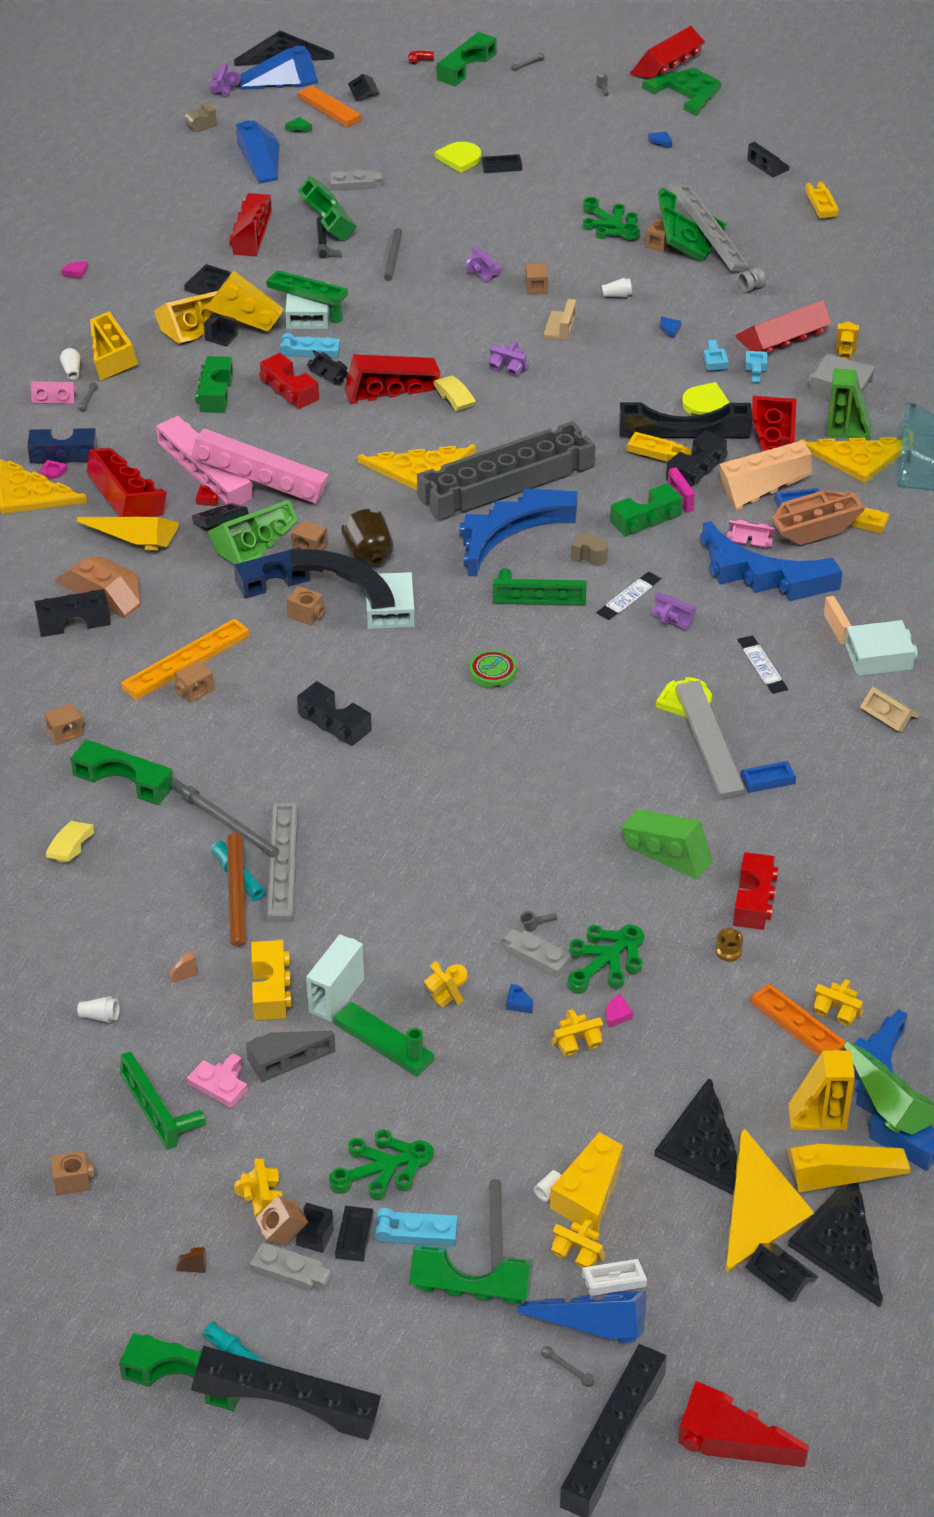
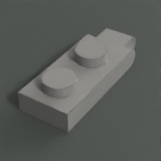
[330,170,383,191]
[501,929,572,978]
[250,1242,332,1290]

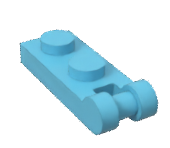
[279,333,340,358]
[374,1208,457,1246]

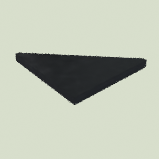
[234,30,334,66]
[655,1078,738,1195]
[788,1182,883,1308]

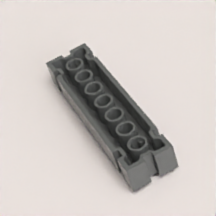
[417,421,595,520]

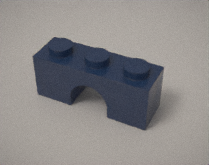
[27,428,98,463]
[234,547,310,599]

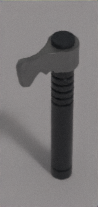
[316,217,342,258]

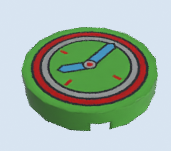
[469,650,517,688]

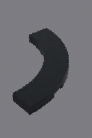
[290,549,395,609]

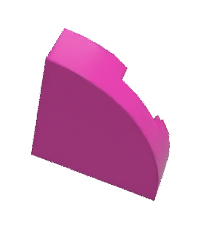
[61,261,89,279]
[38,460,68,480]
[606,994,633,1027]

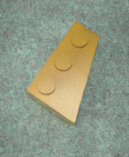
[206,270,284,331]
[90,311,138,381]
[788,1050,855,1130]
[550,1132,623,1233]

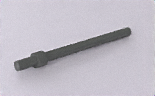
[170,779,279,857]

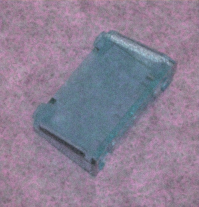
[898,403,934,491]

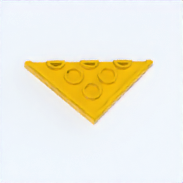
[798,437,917,483]
[358,444,476,491]
[0,459,87,514]
[725,1129,814,1273]

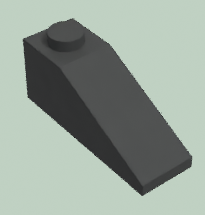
[246,1031,336,1083]

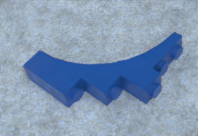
[459,488,578,576]
[700,521,842,602]
[844,1009,934,1171]

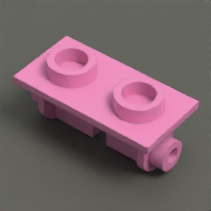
[31,381,76,404]
[727,520,775,549]

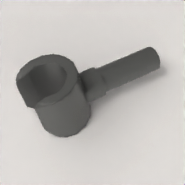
[596,74,609,96]
[520,911,557,932]

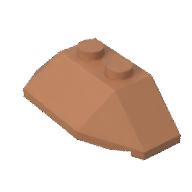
[772,490,865,545]
[55,556,140,618]

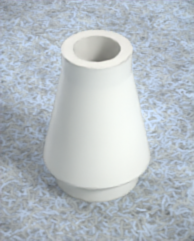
[602,277,633,298]
[60,348,81,380]
[77,996,120,1023]

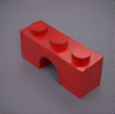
[259,352,319,410]
[733,852,779,930]

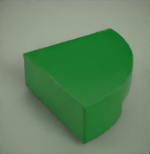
[285,117,312,133]

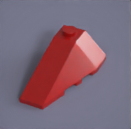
[752,396,797,452]
[678,1381,809,1467]

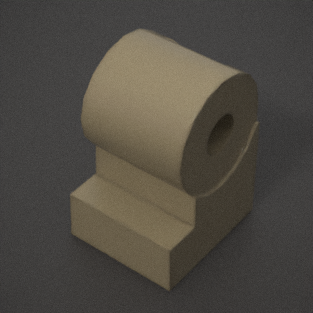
[184,102,217,132]
[571,531,608,565]

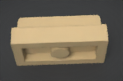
[544,299,576,341]
[860,686,921,732]

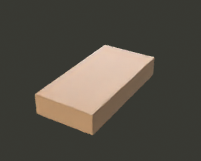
[824,596,852,645]

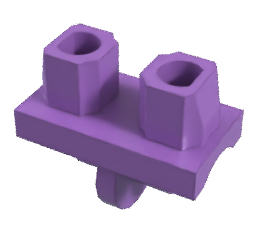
[209,62,241,97]
[465,246,502,282]
[489,341,529,377]
[651,592,696,630]

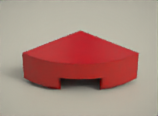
[196,485,219,506]

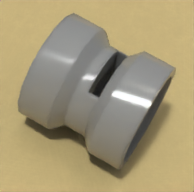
[738,267,766,292]

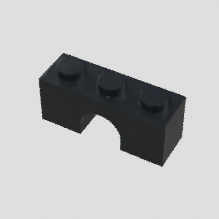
[666,430,728,487]
[34,589,111,637]
[297,681,372,746]

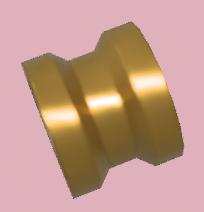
[716,928,743,962]

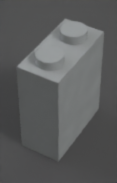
[808,354,875,400]

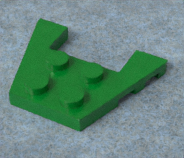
[642,68,721,116]
[658,187,727,262]

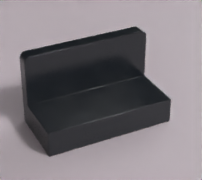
[747,141,790,178]
[745,1243,818,1302]

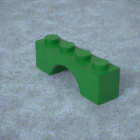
[436,32,497,87]
[297,176,357,241]
[70,739,173,806]
[409,1244,533,1304]
[119,1333,240,1412]

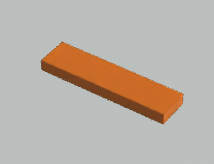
[298,85,361,127]
[750,983,846,1056]

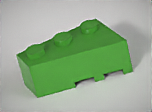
[827,368,871,440]
[621,809,712,880]

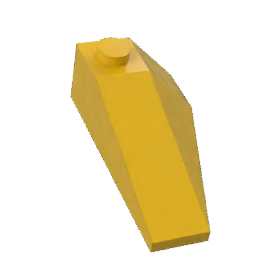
[154,291,217,344]
[77,517,179,551]
[786,1143,911,1193]

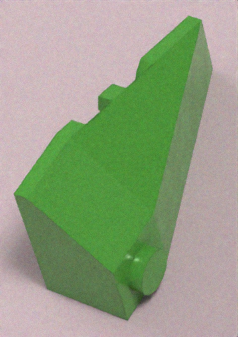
[208,499,298,564]
[844,1041,934,1135]

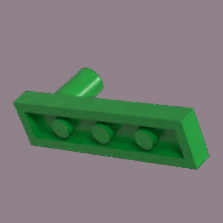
[266,270,348,323]
[493,568,587,605]
[334,1001,434,1077]
[119,1051,206,1150]

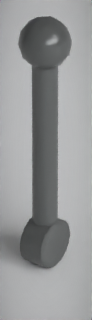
[511,53,544,71]
[78,383,98,411]
[541,1346,594,1387]

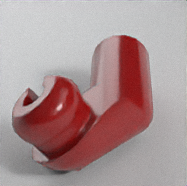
[408,50,434,64]

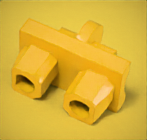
[835,322,859,360]
[423,961,468,1009]
[813,979,864,1027]
[551,1009,603,1057]
[234,1158,283,1217]
[551,1219,606,1268]

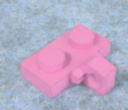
[187,1053,248,1108]

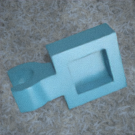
[703,339,729,370]
[745,351,767,383]

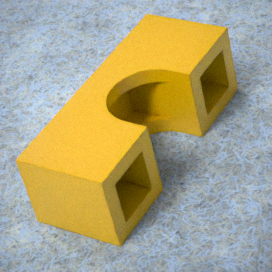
[251,940,291,1020]

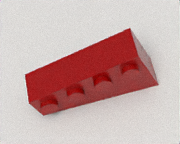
[344,354,441,405]
[86,448,167,517]

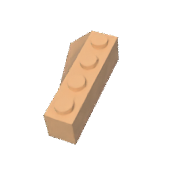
[719,441,812,511]

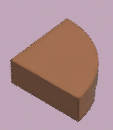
[169,951,197,983]

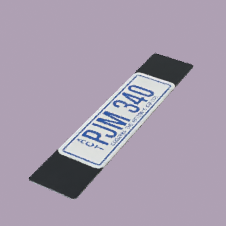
[596,572,662,620]
[737,635,789,694]

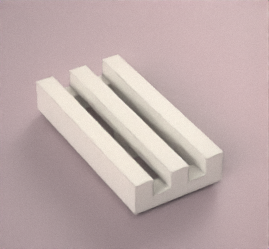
[581,1259,647,1296]

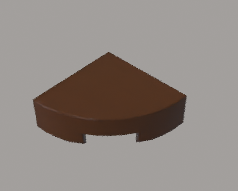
[176,1247,207,1273]

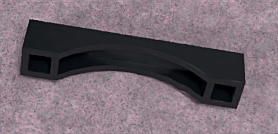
[619,402,752,438]
[560,1344,667,1517]
[191,1345,381,1440]

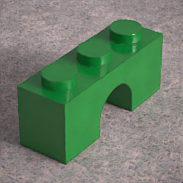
[195,356,233,413]
[610,483,683,537]

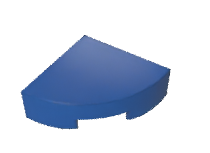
[648,131,672,148]
[660,317,681,338]
[506,984,533,1014]

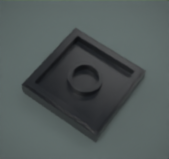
[184,264,232,295]
[192,503,249,528]

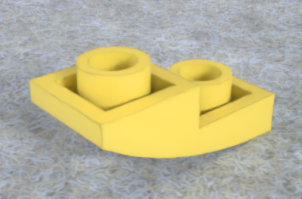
[433,375,476,412]
[46,821,94,863]

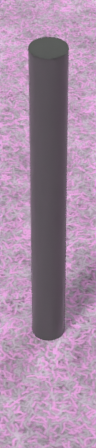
[384,228,402,281]
[489,1179,503,1272]

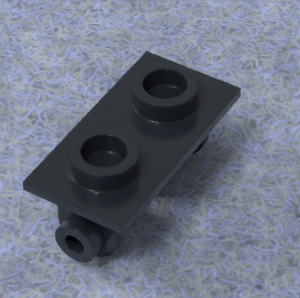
[307,350,348,384]

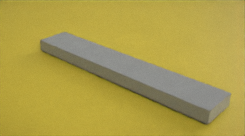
[672,185,749,271]
[676,680,744,799]
[266,803,298,922]

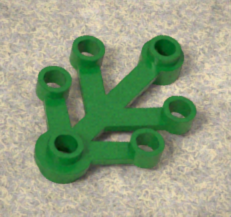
[583,197,640,241]
[567,925,645,994]
[329,1129,434,1200]

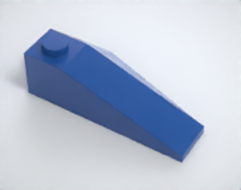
[238,46,318,90]
[236,120,279,184]
[518,1291,646,1343]

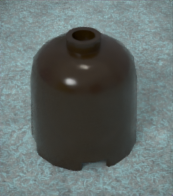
[341,509,394,567]

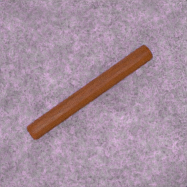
[227,832,246,947]

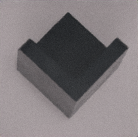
[348,74,379,101]
[203,312,237,347]
[296,1203,334,1253]

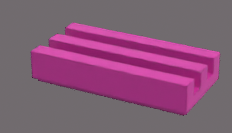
[668,467,695,513]

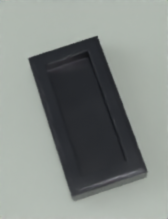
[481,154,522,173]
[335,1205,374,1262]

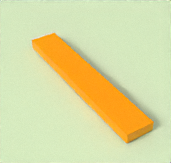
[121,618,250,701]

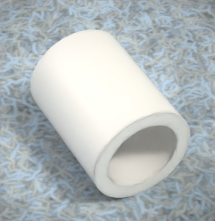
[534,1170,561,1202]

